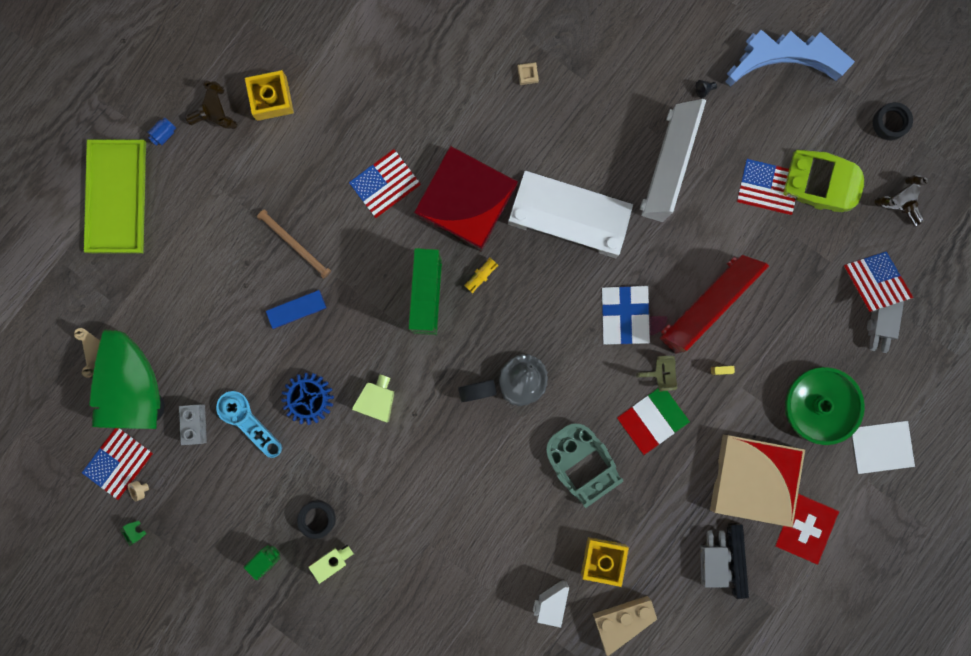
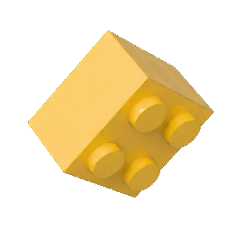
[245,70,294,121]
[581,537,629,587]

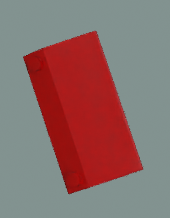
[659,255,769,354]

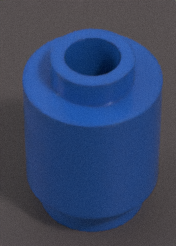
[147,117,176,146]

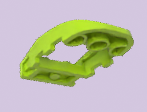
[783,150,864,212]

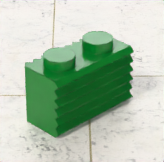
[244,545,280,580]

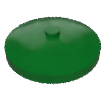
[785,367,865,445]

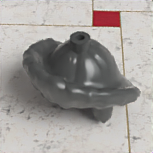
[499,354,548,406]

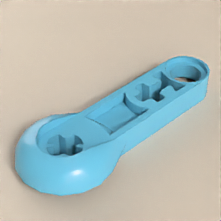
[216,391,282,458]

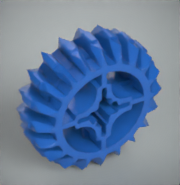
[281,373,334,425]

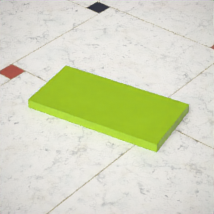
[84,140,146,253]

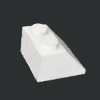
[533,580,569,628]

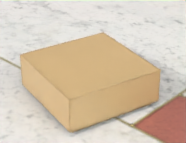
[517,63,539,85]

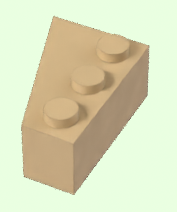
[593,596,657,656]

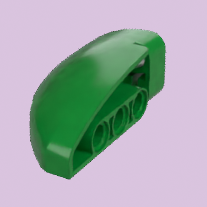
[89,330,160,429]

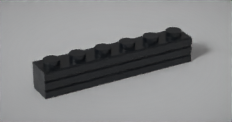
[727,523,749,599]

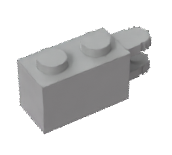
[867,301,904,353]
[700,531,732,587]

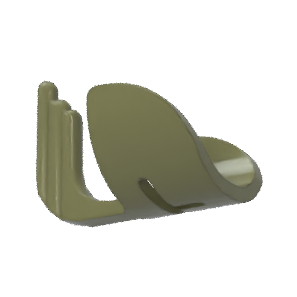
[636,356,677,391]

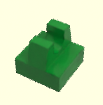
[120,521,146,547]

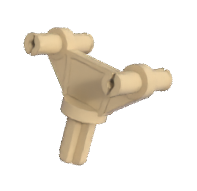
[74,328,100,378]

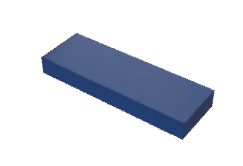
[266,290,327,329]

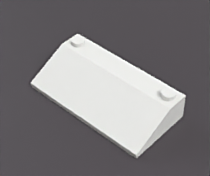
[640,99,706,222]
[508,171,633,258]

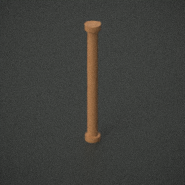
[257,209,331,279]

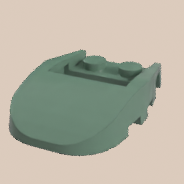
[546,424,624,508]

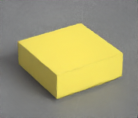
[711,366,735,375]

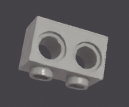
[179,405,207,445]

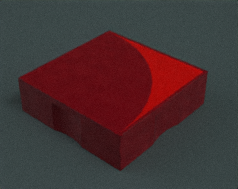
[414,146,518,252]

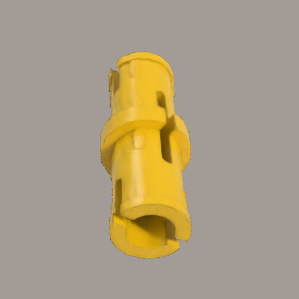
[464,257,499,293]

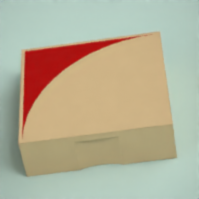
[710,435,805,527]

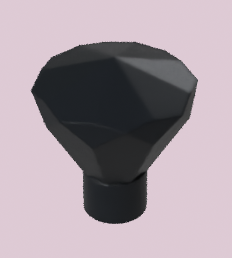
[695,80,717,98]

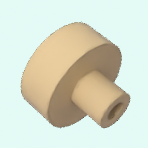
[128,481,149,502]

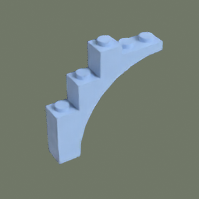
[725,30,855,87]

